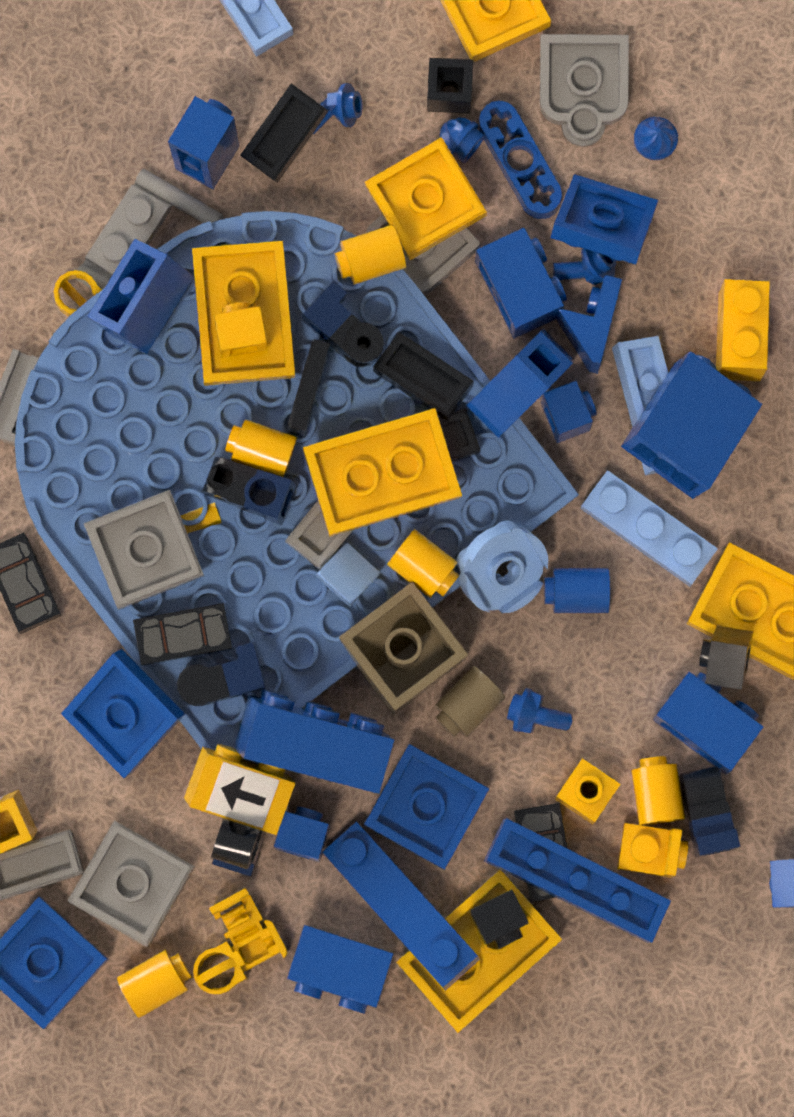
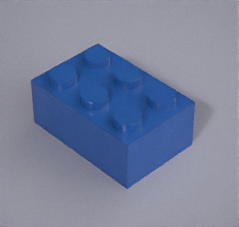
[234,689,394,794]

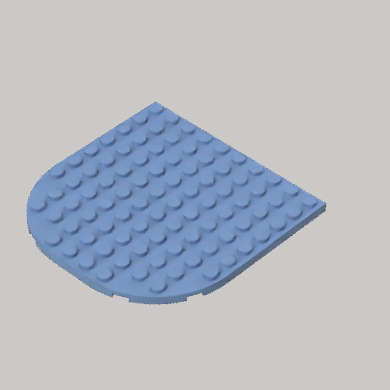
[15,211,579,750]

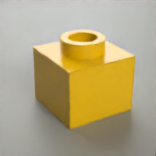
[214,302,267,358]
[555,758,621,825]

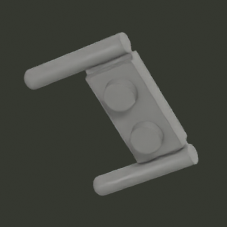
[76,168,224,290]

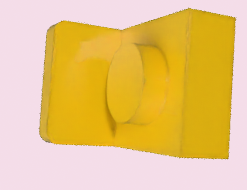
[617,823,688,878]

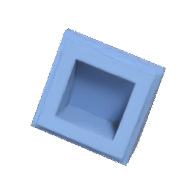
[316,542,380,607]

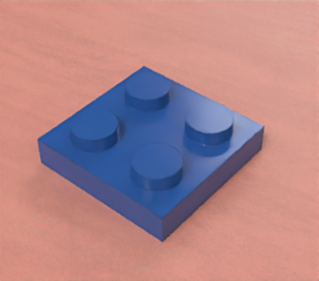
[550,174,658,265]
[61,649,185,778]
[364,744,489,870]
[0,897,109,1029]

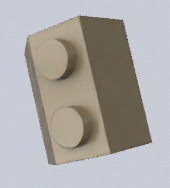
[339,582,468,715]

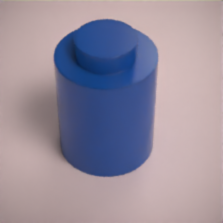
[544,568,610,613]

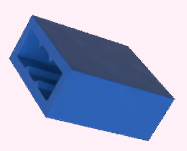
[621,351,762,499]

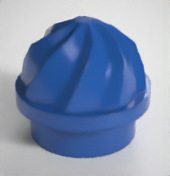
[440,117,485,164]
[634,117,678,160]

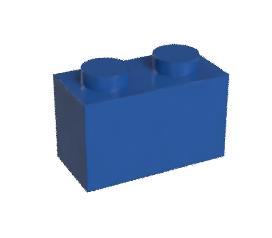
[168,96,240,190]
[475,228,567,339]
[87,239,194,355]
[653,671,763,775]
[287,925,394,1014]

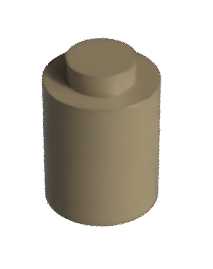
[435,666,506,737]

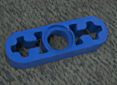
[479,101,562,219]

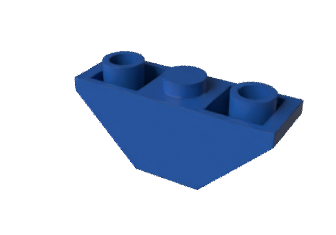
[466,328,574,438]

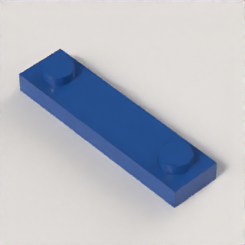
[484,818,671,943]
[322,821,480,991]

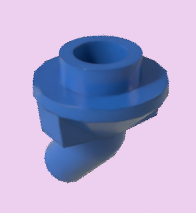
[313,83,363,134]
[552,248,616,286]
[507,688,572,733]

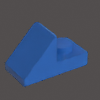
[557,275,622,374]

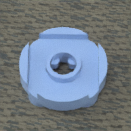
[456,520,549,614]

